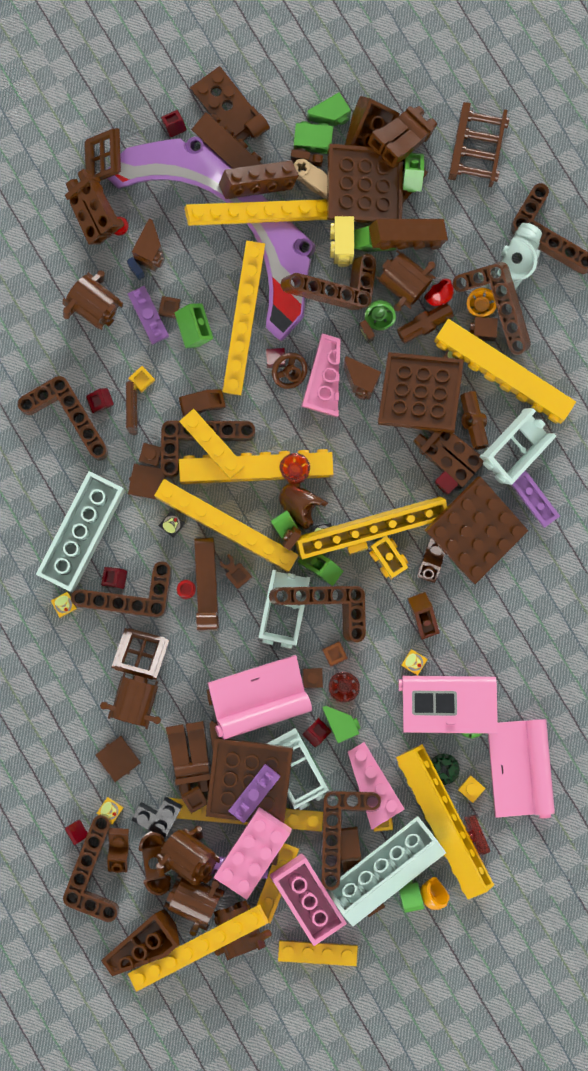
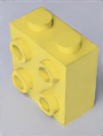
[330,216,354,267]

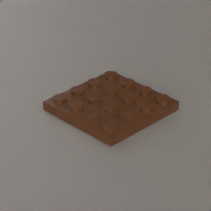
[327,144,403,223]
[378,352,464,433]
[424,476,528,584]
[206,738,293,823]

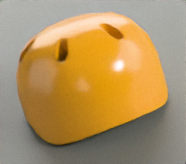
[467,288,497,318]
[420,877,450,910]

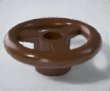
[272,352,308,389]

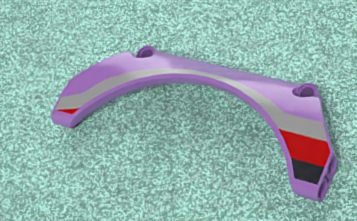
[107,137,316,341]

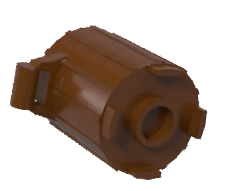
[376,250,436,312]
[62,270,123,330]
[100,672,162,729]
[156,826,220,886]
[163,874,225,936]
[214,900,272,961]

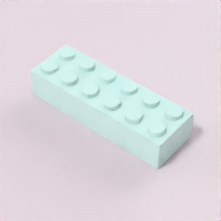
[36,471,125,593]
[326,816,446,927]

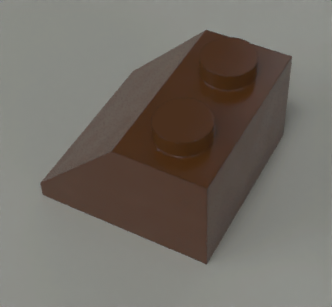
[132,218,165,272]
[343,356,381,400]

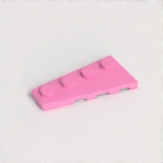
[301,333,340,417]
[348,742,405,830]

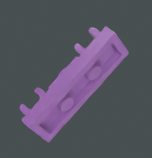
[128,286,169,345]
[512,470,560,528]
[229,764,280,823]

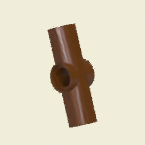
[397,303,454,344]
[460,391,489,451]

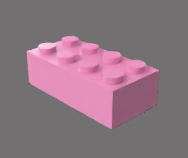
[214,807,292,900]
[269,853,347,946]

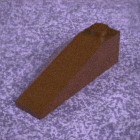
[345,96,400,147]
[101,909,180,976]

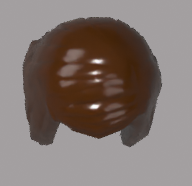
[279,481,328,529]

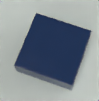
[127,257,145,280]

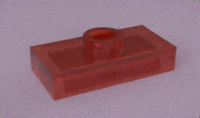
[464,814,491,855]

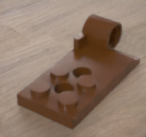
[190,66,270,141]

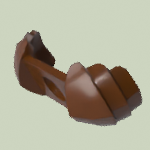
[139,832,171,896]

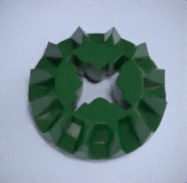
[431,754,460,785]

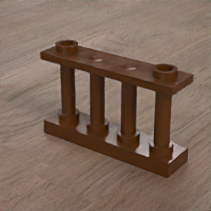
[448,102,510,188]

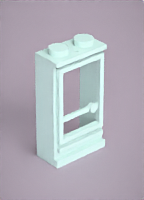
[479,408,556,485]
[258,570,310,649]
[267,728,329,810]

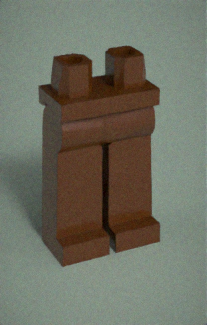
[368,106,437,168]
[65,169,124,245]
[413,430,484,490]
[166,721,211,795]

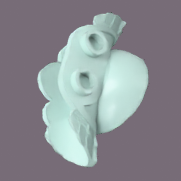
[497,223,542,294]

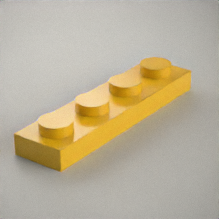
[179,409,245,479]
[256,843,299,924]
[278,940,358,966]

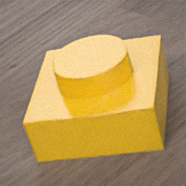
[458,775,486,803]

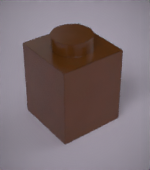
[469,317,498,341]

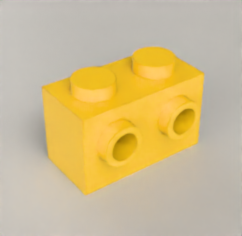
[369,536,408,579]

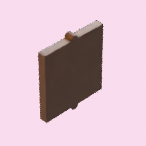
[128,464,167,500]
[95,736,141,782]

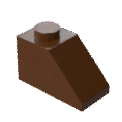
[407,592,440,640]

